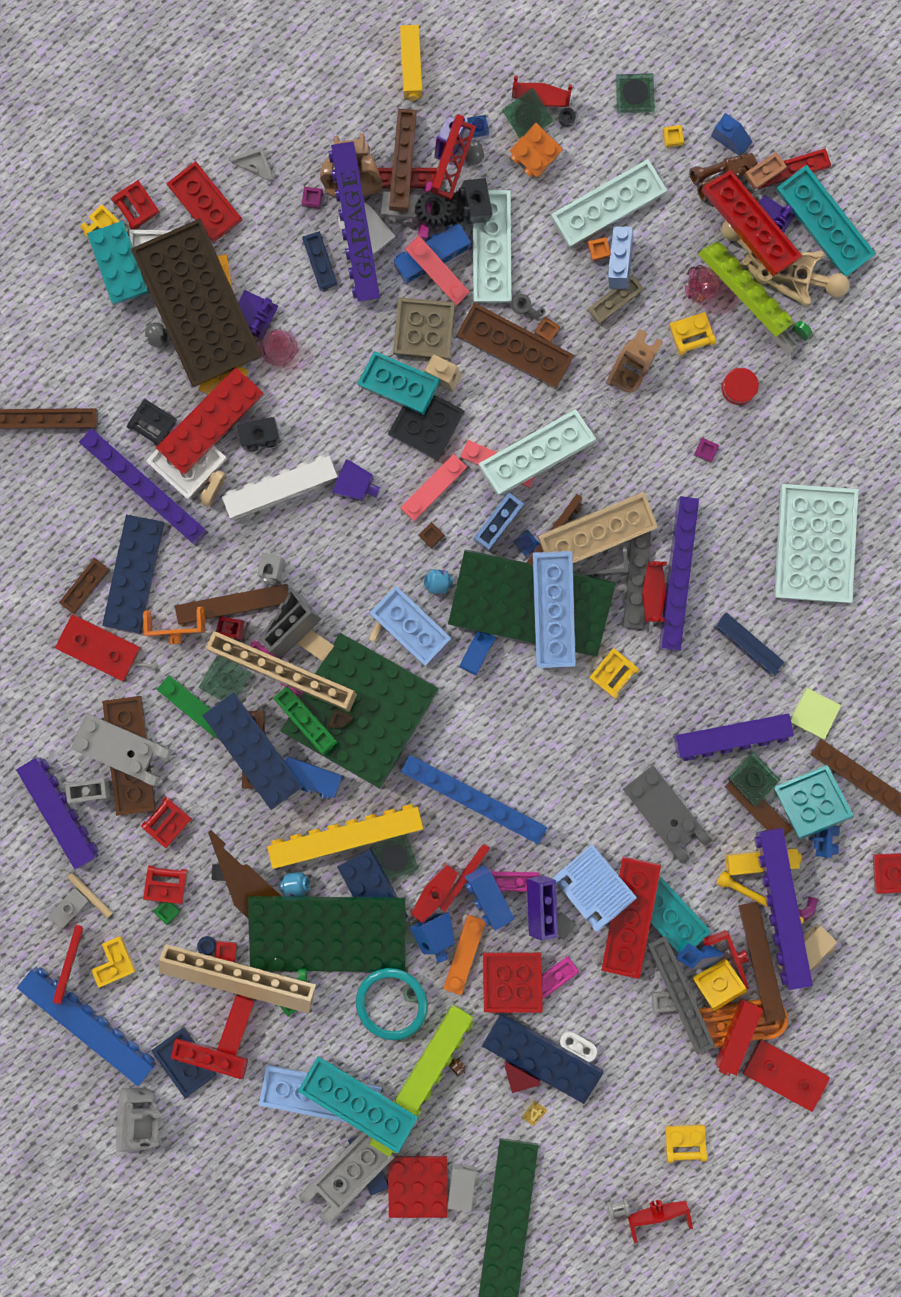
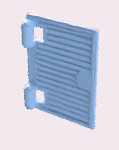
[553,844,637,932]

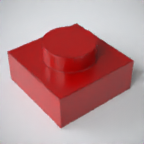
[215,941,237,963]

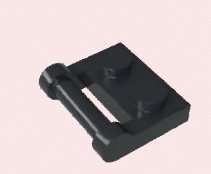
[127,398,177,447]

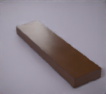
[724,773,793,837]

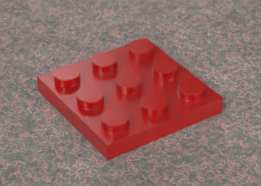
[483,952,543,1013]
[388,1156,447,1218]

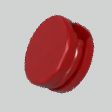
[721,368,759,405]

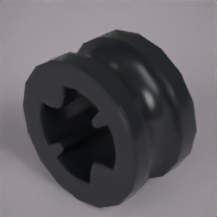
[559,108,576,127]

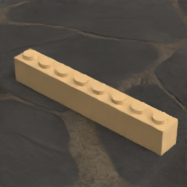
[205,631,357,712]
[159,944,316,1013]

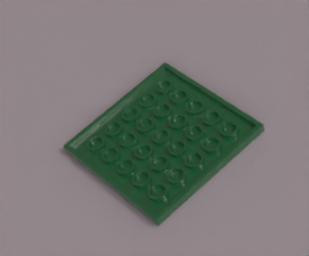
[281,633,439,789]

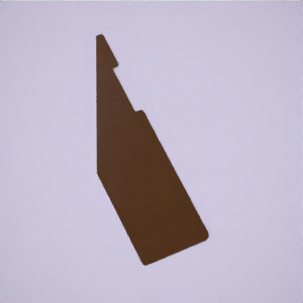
[208,830,281,918]

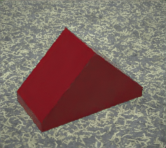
[216,617,248,641]
[504,1060,541,1093]

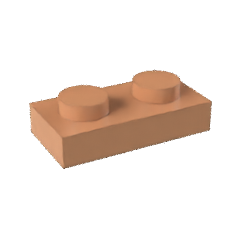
[744,152,787,190]

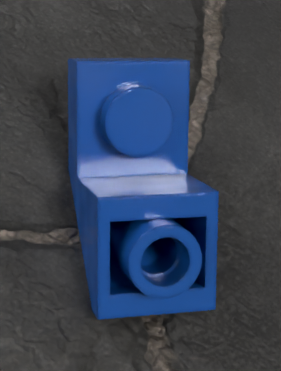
[459,631,496,676]
[676,943,724,969]

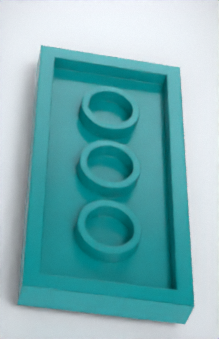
[87,221,149,305]
[357,351,441,415]
[650,875,711,952]

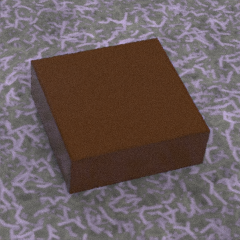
[418,522,445,549]

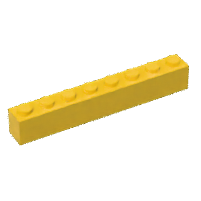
[267,804,424,869]

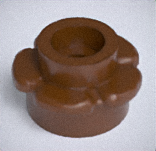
[449,1058,466,1077]

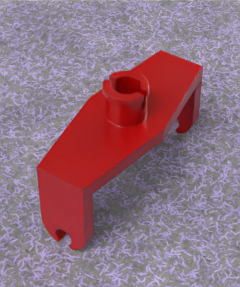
[512,75,572,107]
[642,561,667,622]
[410,862,459,923]
[703,930,749,990]
[627,1200,693,1244]

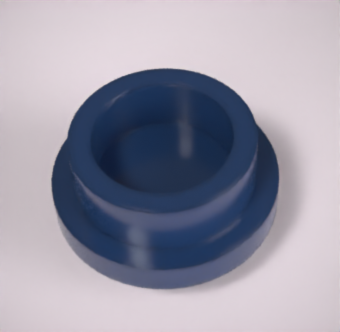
[197,936,217,956]

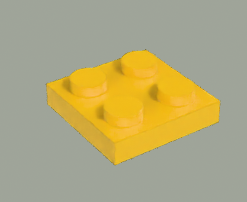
[693,958,747,1011]

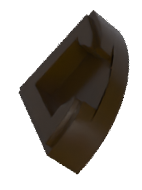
[328,709,354,729]

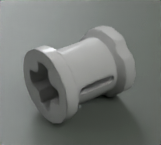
[607,1198,630,1221]

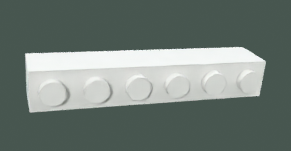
[222,455,338,521]

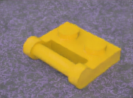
[669,312,716,356]
[589,648,640,700]
[665,1124,707,1163]

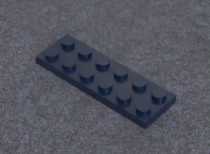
[102,514,164,634]
[202,692,303,810]
[482,1013,604,1104]

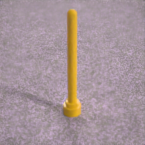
[716,871,804,924]

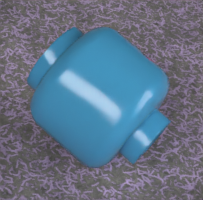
[424,569,453,595]
[280,872,311,897]

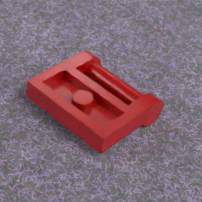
[111,180,160,230]
[141,796,192,848]
[143,865,188,904]

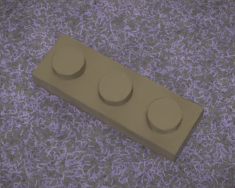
[587,274,644,325]

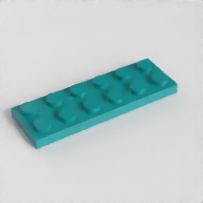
[775,165,876,276]
[298,1056,419,1154]

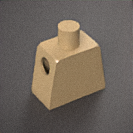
[423,354,462,392]

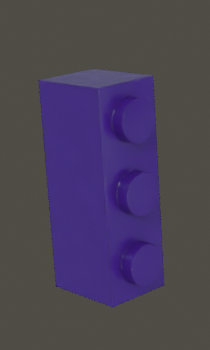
[526,875,558,941]

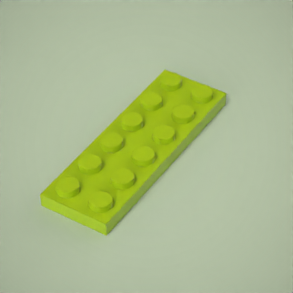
[698,241,794,337]

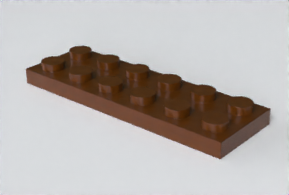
[456,302,574,389]
[102,696,156,816]

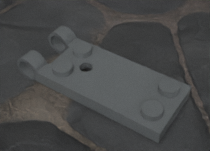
[623,765,712,864]

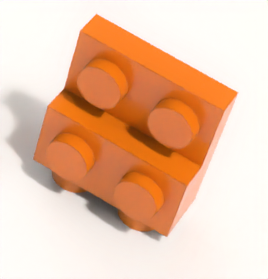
[510,123,564,178]

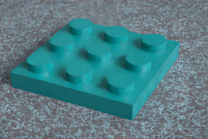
[774,765,854,840]

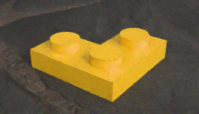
[91,936,136,988]

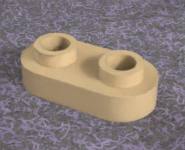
[200,470,226,507]

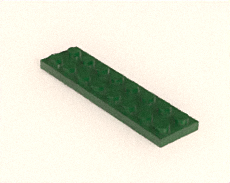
[478,1138,539,1297]

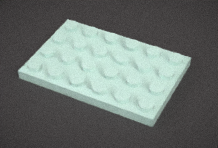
[774,484,858,603]

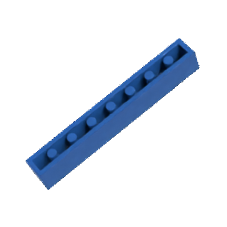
[401,755,548,845]
[17,967,156,1086]

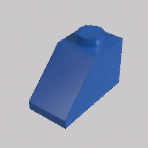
[711,113,753,156]

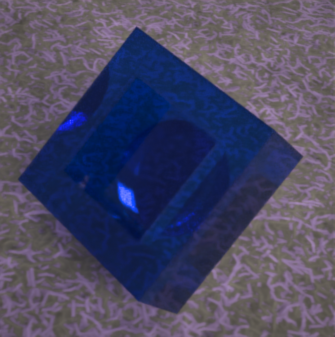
[467,114,489,138]
[513,529,540,556]

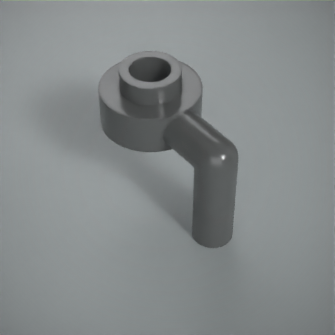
[511,294,546,319]

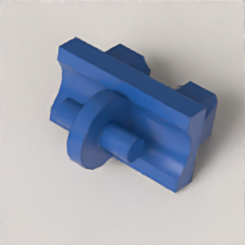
[808,825,840,858]

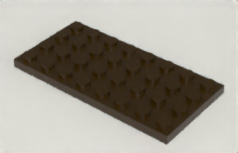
[131,218,262,388]

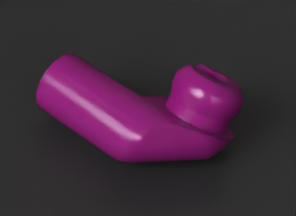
[798,896,818,921]

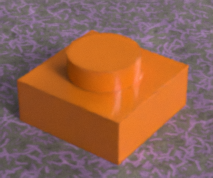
[588,237,611,262]

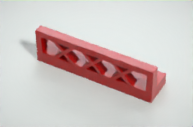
[430,114,476,200]

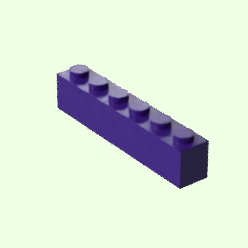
[673,713,794,761]
[16,757,99,870]

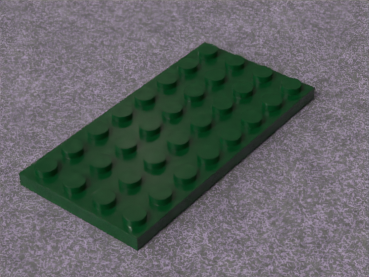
[448,549,616,657]
[248,896,406,972]

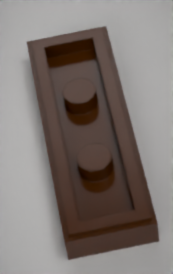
[59,558,110,615]

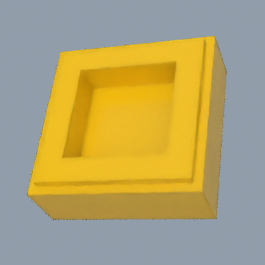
[662,125,684,148]

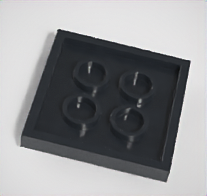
[388,395,465,461]

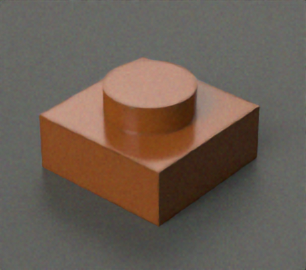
[534,316,560,342]

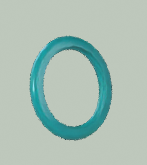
[356,968,428,1041]

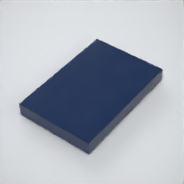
[151,1027,217,1098]

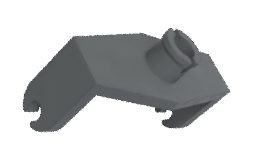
[575,547,629,580]

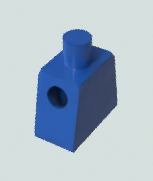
[410,912,455,963]

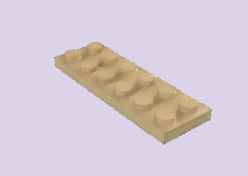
[537,492,658,563]

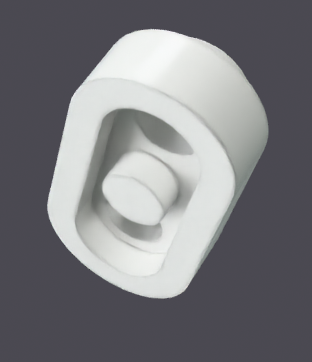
[560,1031,597,1062]

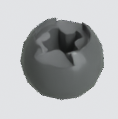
[464,140,485,165]
[145,322,167,347]

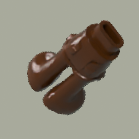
[689,153,757,201]

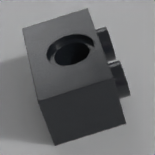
[458,178,493,224]
[237,417,281,452]

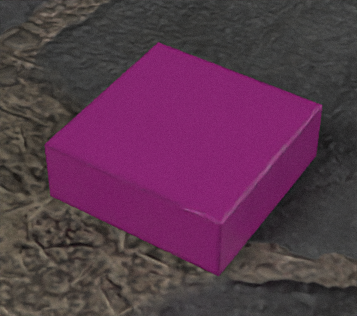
[301,186,323,209]
[693,438,719,463]

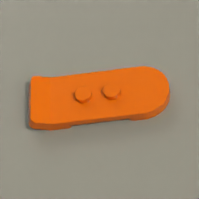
[698,999,788,1048]

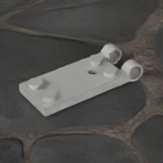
[71,713,173,787]
[299,1132,395,1225]

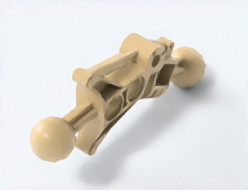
[721,220,850,307]

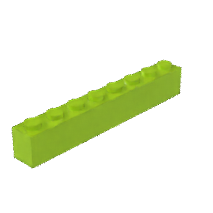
[369,1004,474,1157]

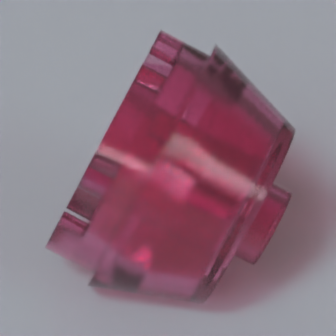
[685,264,720,303]
[260,329,297,366]

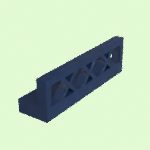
[713,612,784,677]

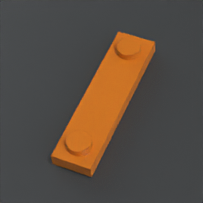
[443,914,485,995]

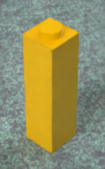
[400,25,422,101]
[725,848,802,875]

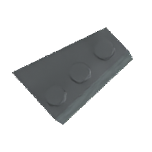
[260,587,322,659]

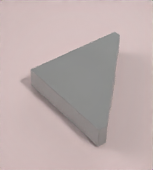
[230,147,274,182]

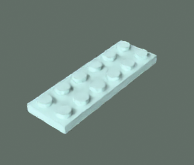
[551,159,667,248]
[473,190,511,303]
[479,409,596,497]

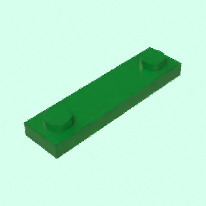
[156,675,217,738]
[273,686,338,756]

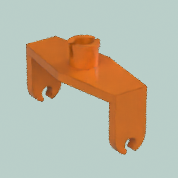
[143,607,206,644]

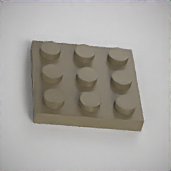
[393,297,455,360]

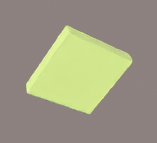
[791,688,842,740]

